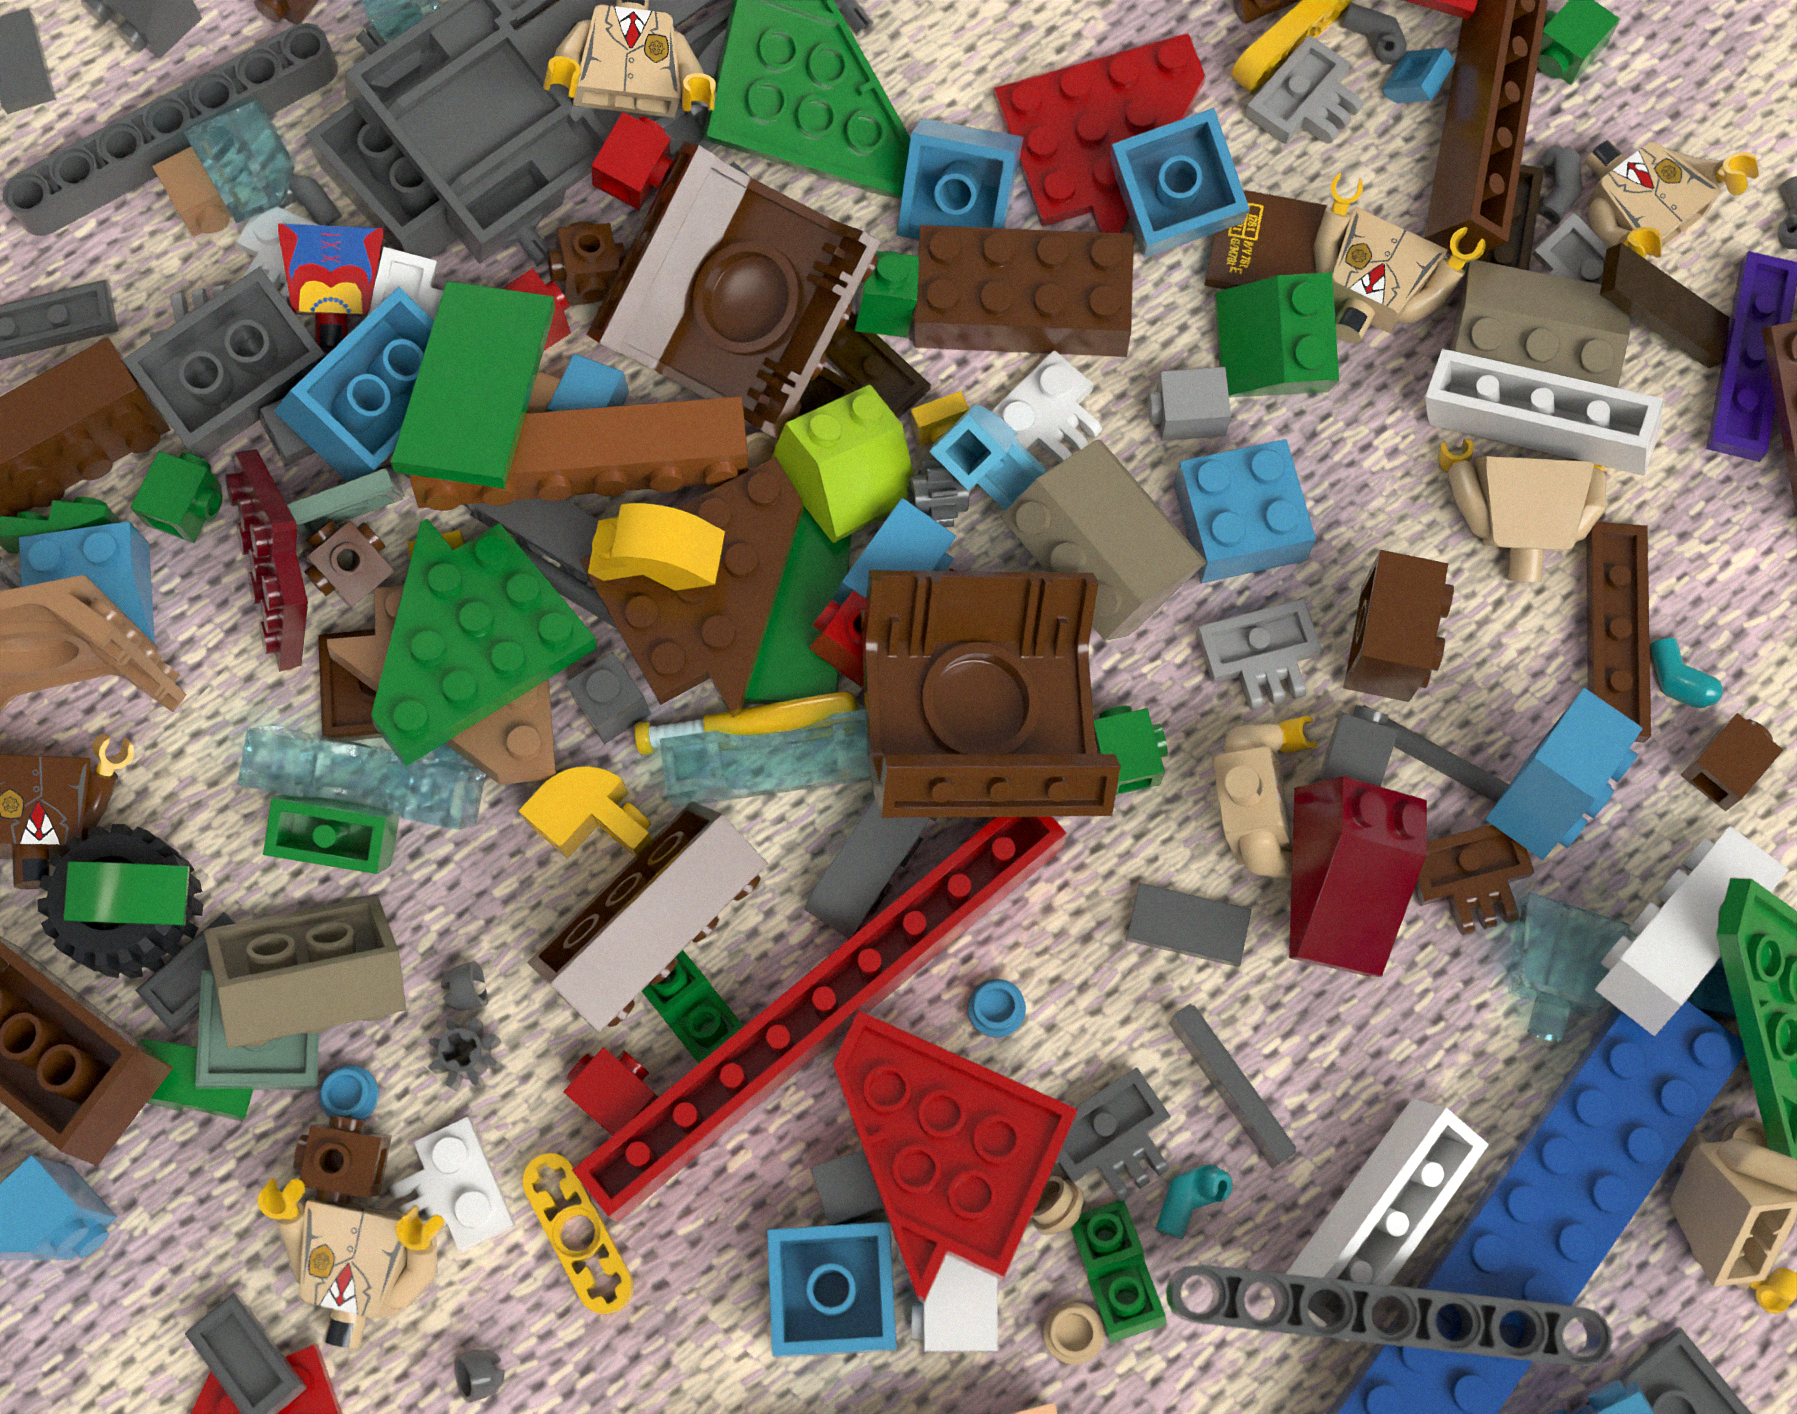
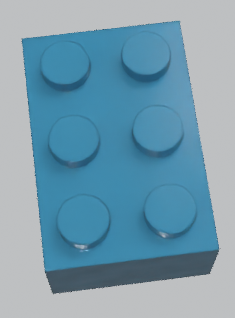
[273,287,434,482]

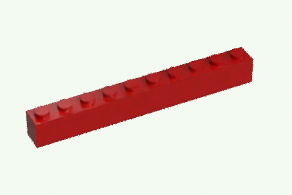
[572,816,1067,1223]

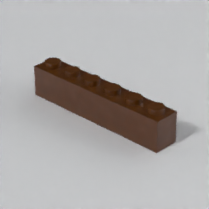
[1424,0,1548,255]

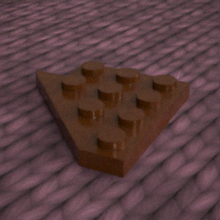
[580,457,803,718]

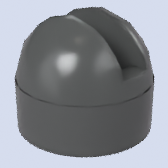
[441,961,489,1011]
[454,1349,505,1403]

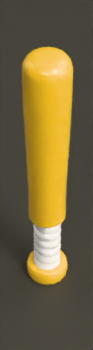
[634,691,858,755]

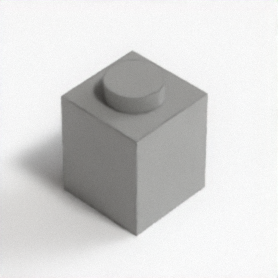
[1148,367,1231,441]

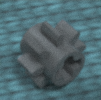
[907,460,969,527]
[428,1017,502,1091]

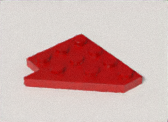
[994,33,1206,233]
[833,1010,1078,1303]

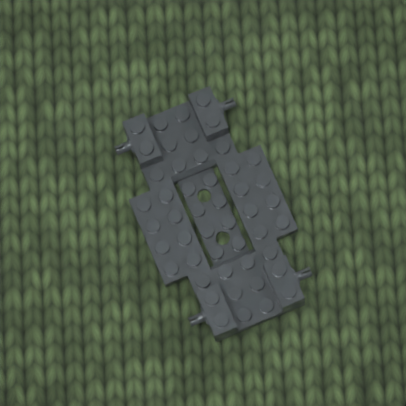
[345,0,874,266]

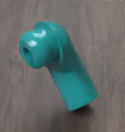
[1650,638,1723,708]
[1155,1165,1233,1240]

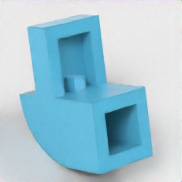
[929,405,1047,511]

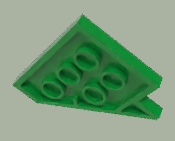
[702,0,911,199]
[371,519,596,767]
[1716,878,1797,1159]

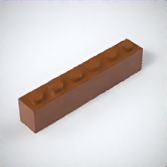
[410,396,748,511]

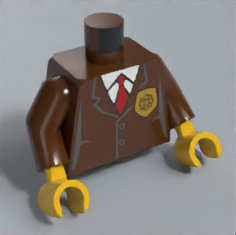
[0,733,134,889]

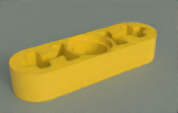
[1231,0,1352,94]
[522,1153,634,1315]

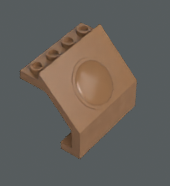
[0,575,187,712]

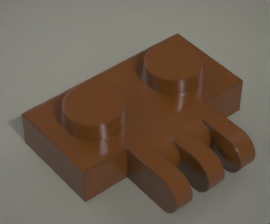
[1414,825,1535,935]

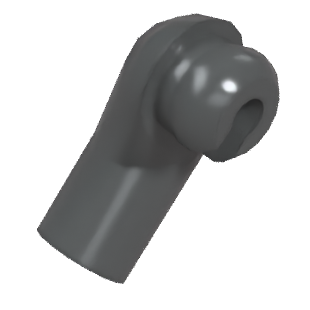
[268,172,342,226]

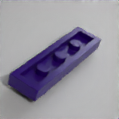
[1706,251,1797,462]

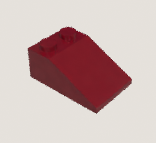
[1289,776,1427,977]

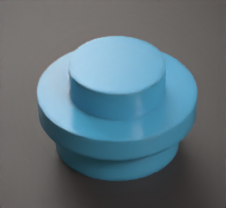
[968,979,1026,1038]
[319,1065,379,1120]

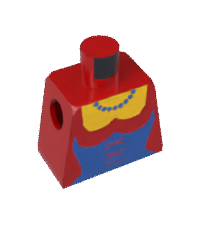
[278,223,383,348]

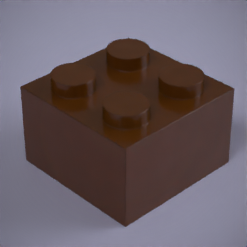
[1343,549,1454,702]

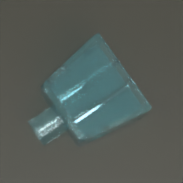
[184,100,295,224]
[1508,892,1636,1042]

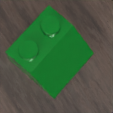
[1215,272,1339,398]

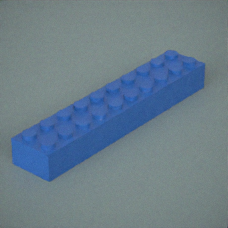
[1327,1000,1745,1414]

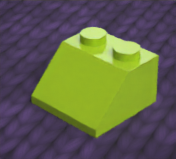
[771,385,914,543]

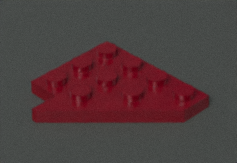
[226,449,308,672]

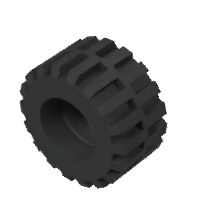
[37,824,204,979]

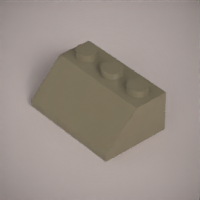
[1448,260,1630,388]
[1000,440,1206,641]
[203,895,406,1049]

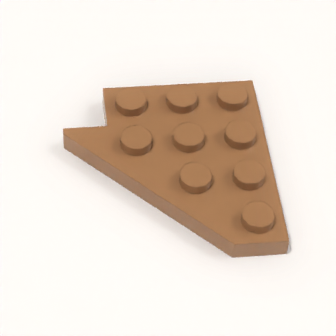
[327,586,556,784]

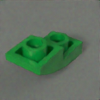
[0,497,121,554]
[64,862,190,926]
[641,950,744,1064]
[140,1039,253,1122]
[1070,1200,1167,1343]

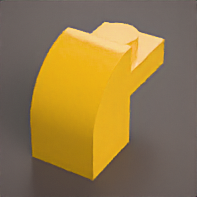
[588,503,725,591]
[519,766,652,859]

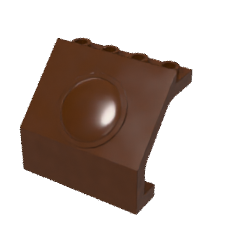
[586,141,881,439]
[860,570,1121,818]

